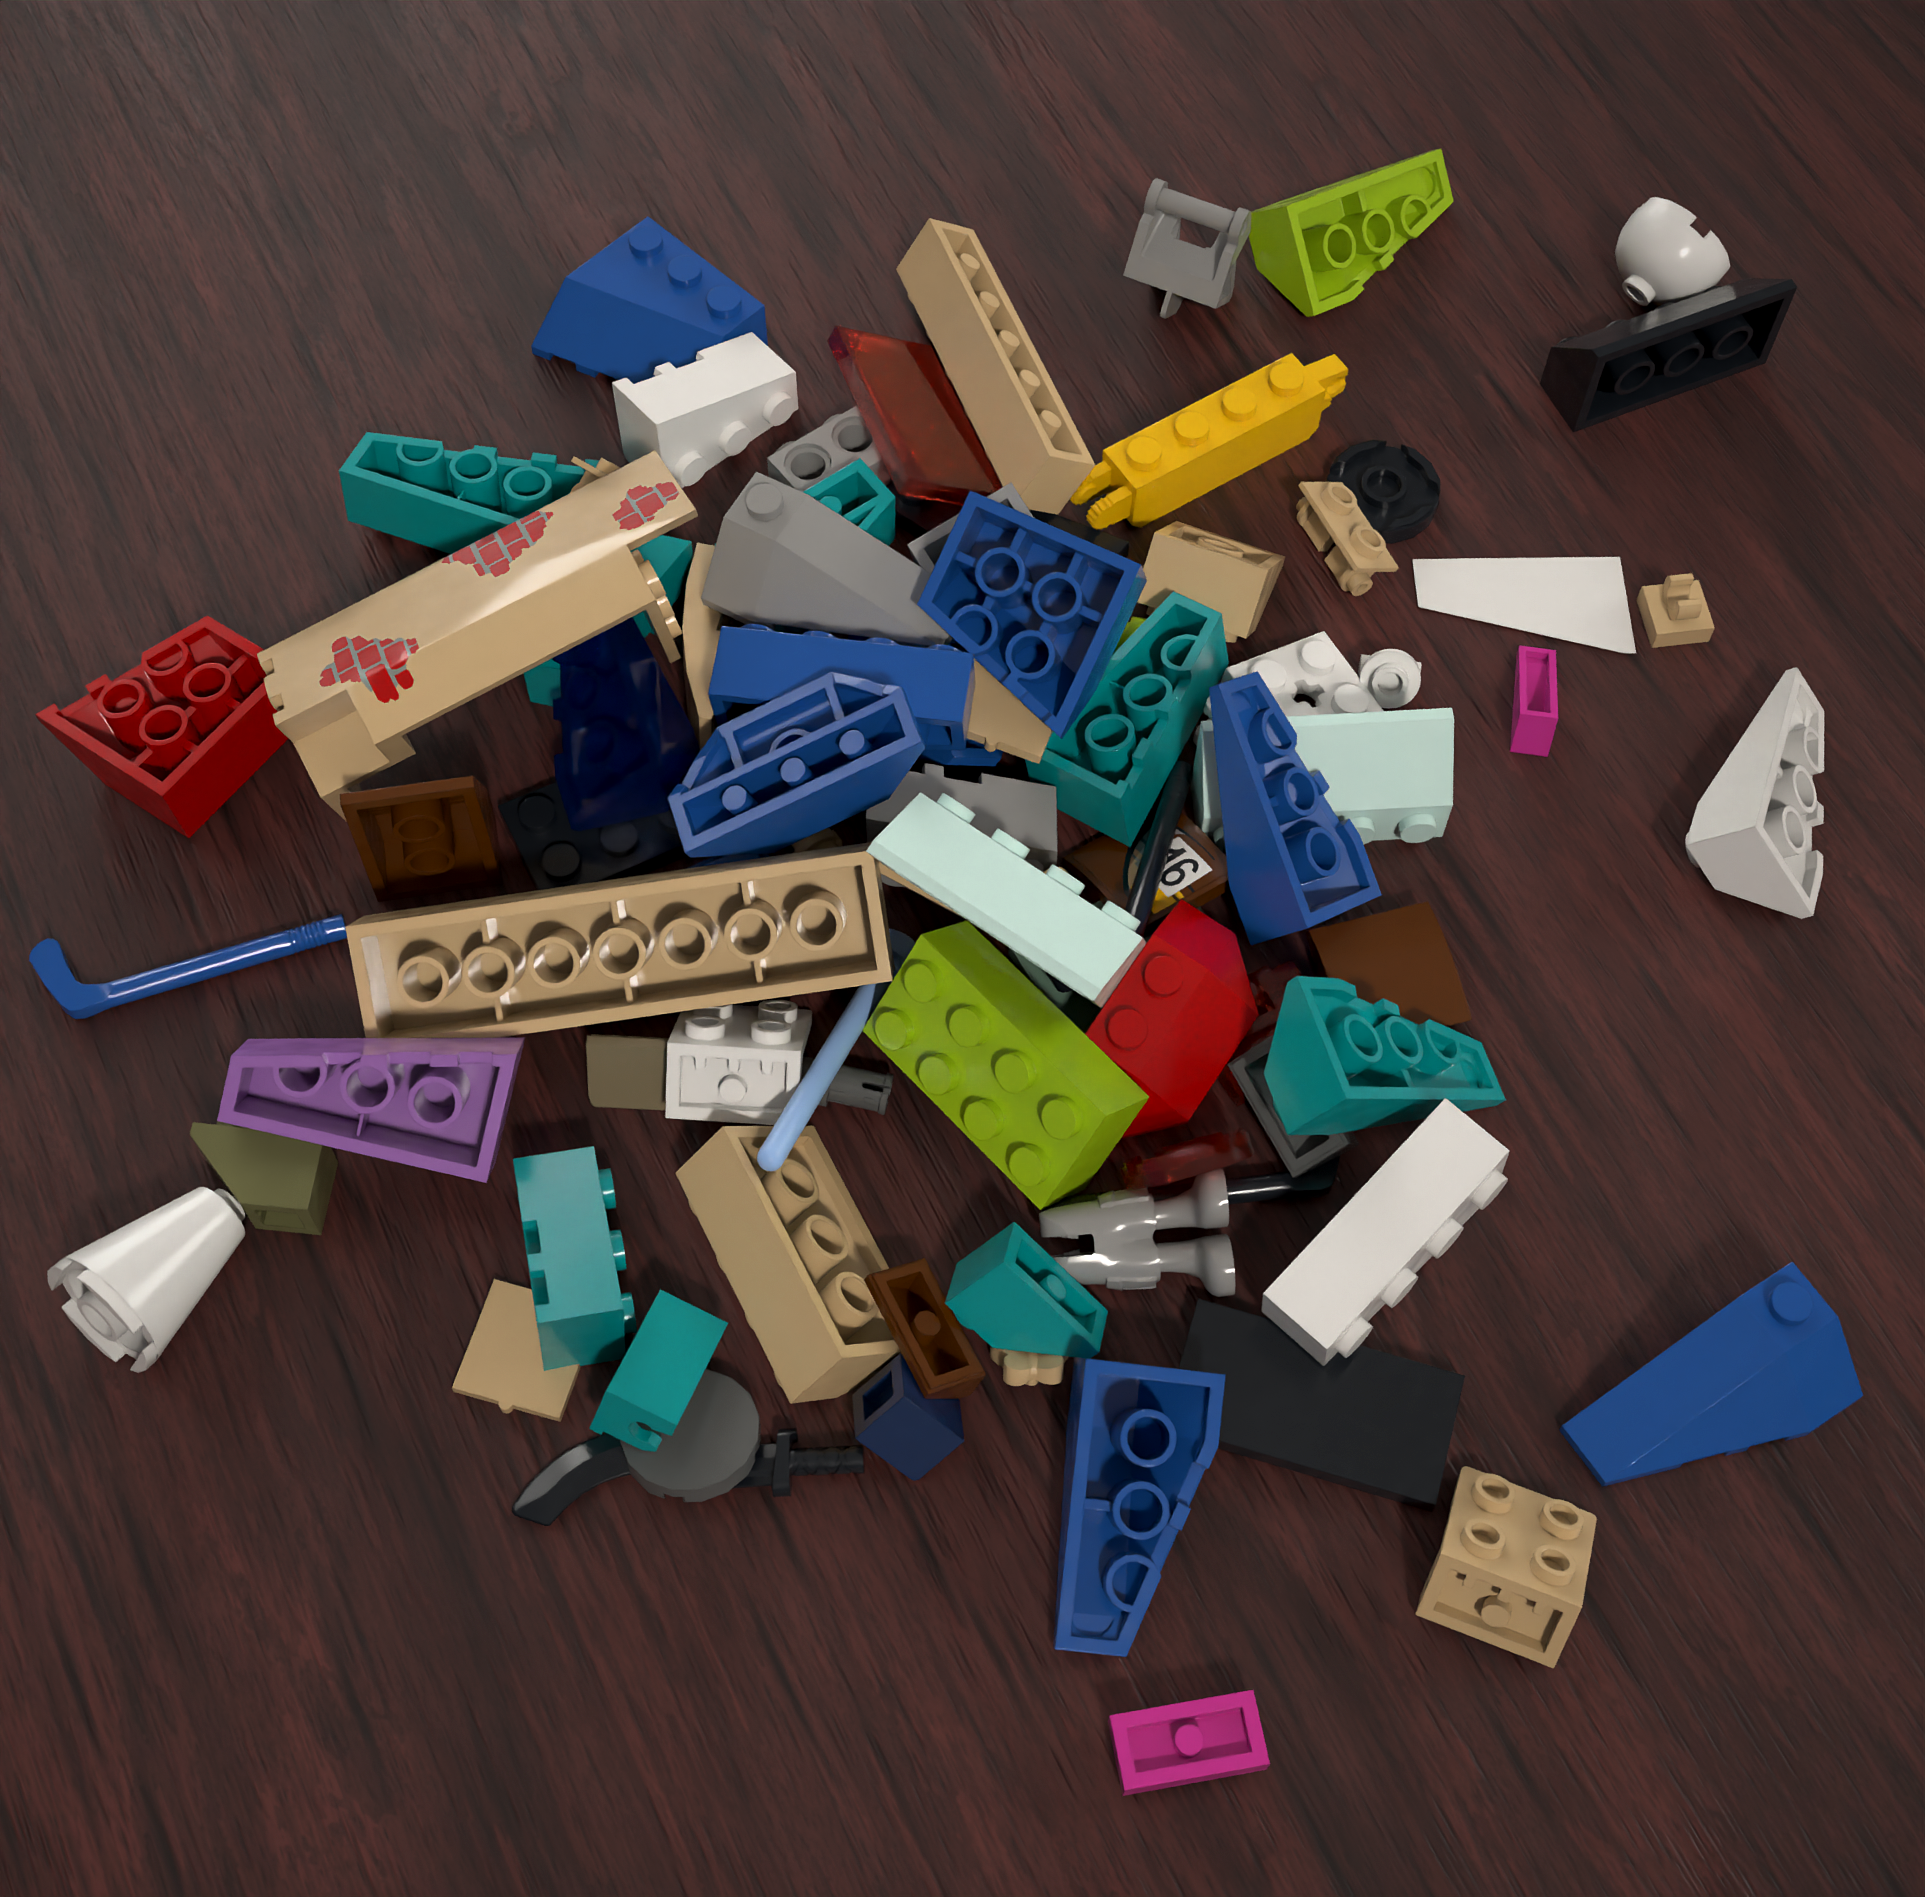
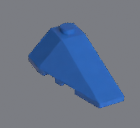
[1053,1357,1226,1657]

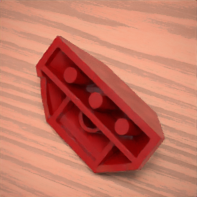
[1085,899,1259,1139]

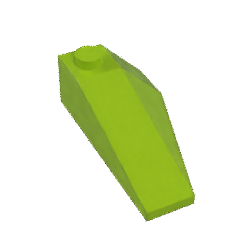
[1249,148,1454,317]

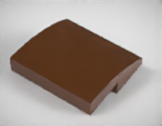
[1306,901,1472,1027]

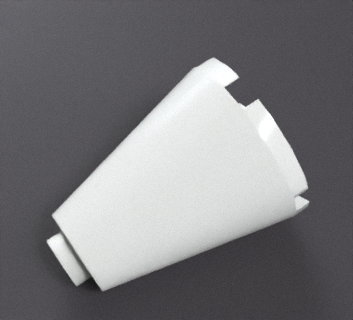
[47,1187,245,1373]

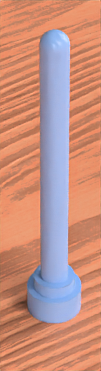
[757,929,915,1171]

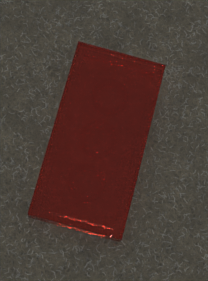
[827,325,1002,505]

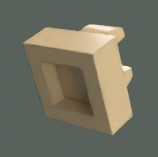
[1636,573,1715,648]

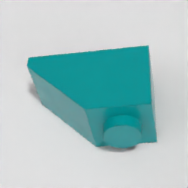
[945,1222,1108,1359]

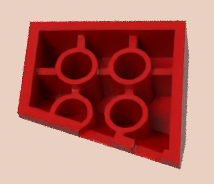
[35,615,289,838]

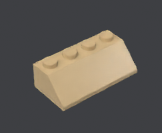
[675,1126,902,1404]

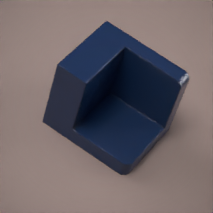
[852,1353,964,1481]

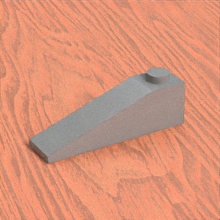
[701,472,953,648]

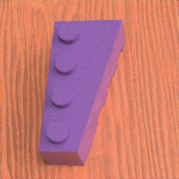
[217,1037,525,1183]

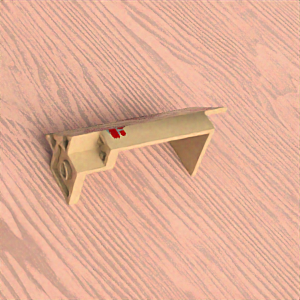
[257,450,698,822]

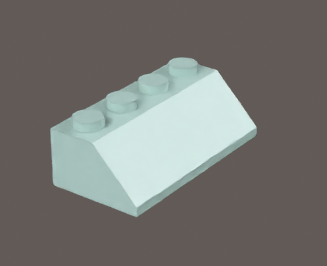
[1190,708,1454,853]
[866,792,1146,1008]

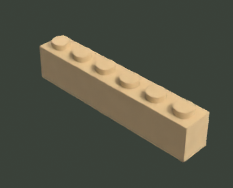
[896,218,1095,514]

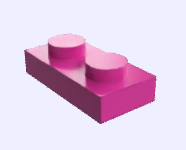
[1108,1690,1270,1796]

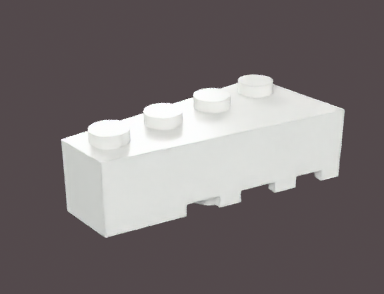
[1262,1098,1510,1366]

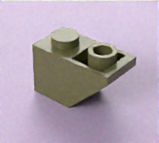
[190,1121,338,1235]

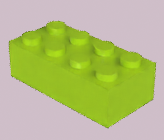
[863,920,1149,1210]

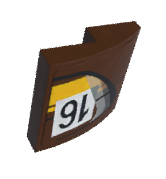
[1062,805,1230,938]

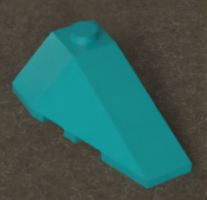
[1264,976,1506,1135]

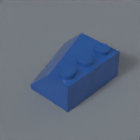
[531,216,768,384]
[917,490,1147,739]

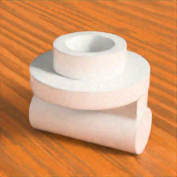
[1358,649,1421,709]

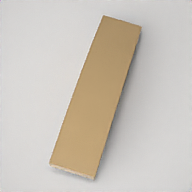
[682,543,730,754]

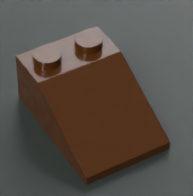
[340,775,503,902]

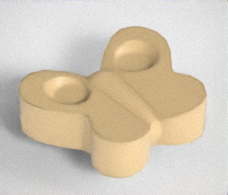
[990,1346,1068,1386]

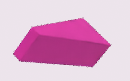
[1510,645,1558,757]

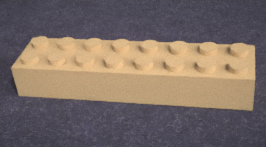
[345,842,895,1038]

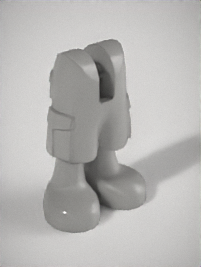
[1039,1169,1236,1297]

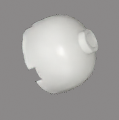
[1615,197,1730,306]

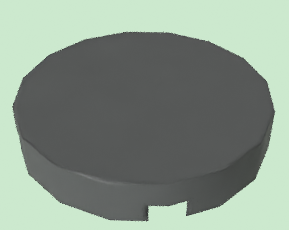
[620,1369,761,1502]

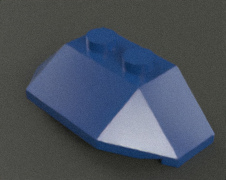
[668,672,926,858]

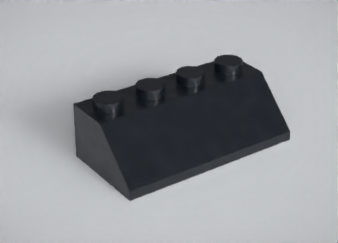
[1540,278,1797,432]

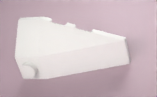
[1685,667,1824,919]

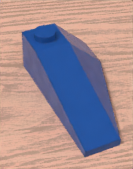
[1209,671,1382,945]
[1559,1262,1863,1487]

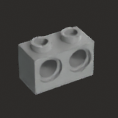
[767,403,903,492]

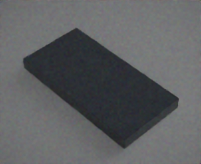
[1179,1298,1465,1512]

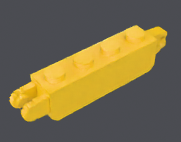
[1070,353,1348,530]

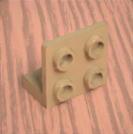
[1415,1466,1597,1668]

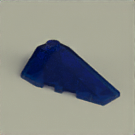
[552,617,701,831]

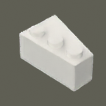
[612,332,798,488]

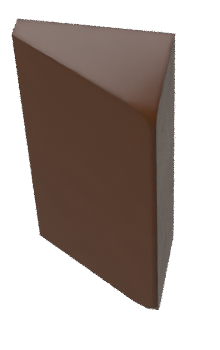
[864,1258,986,1399]

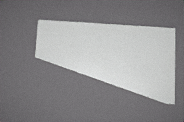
[1412,557,1636,654]

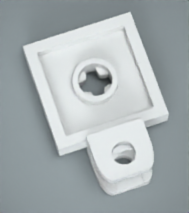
[1193,631,1384,746]

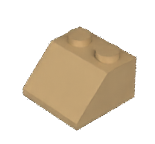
[1137,521,1285,643]

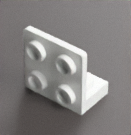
[665,1000,812,1125]

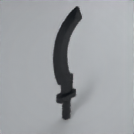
[512,1428,865,1526]

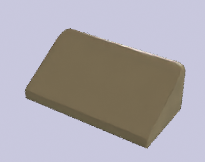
[586,1034,669,1111]

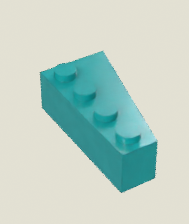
[339,432,599,554]
[1025,591,1229,847]

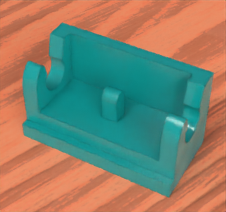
[589,1289,728,1452]

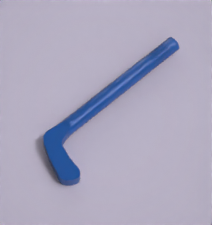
[29,914,347,1019]

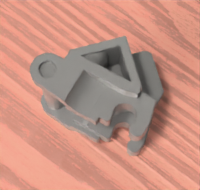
[1123,178,1251,319]

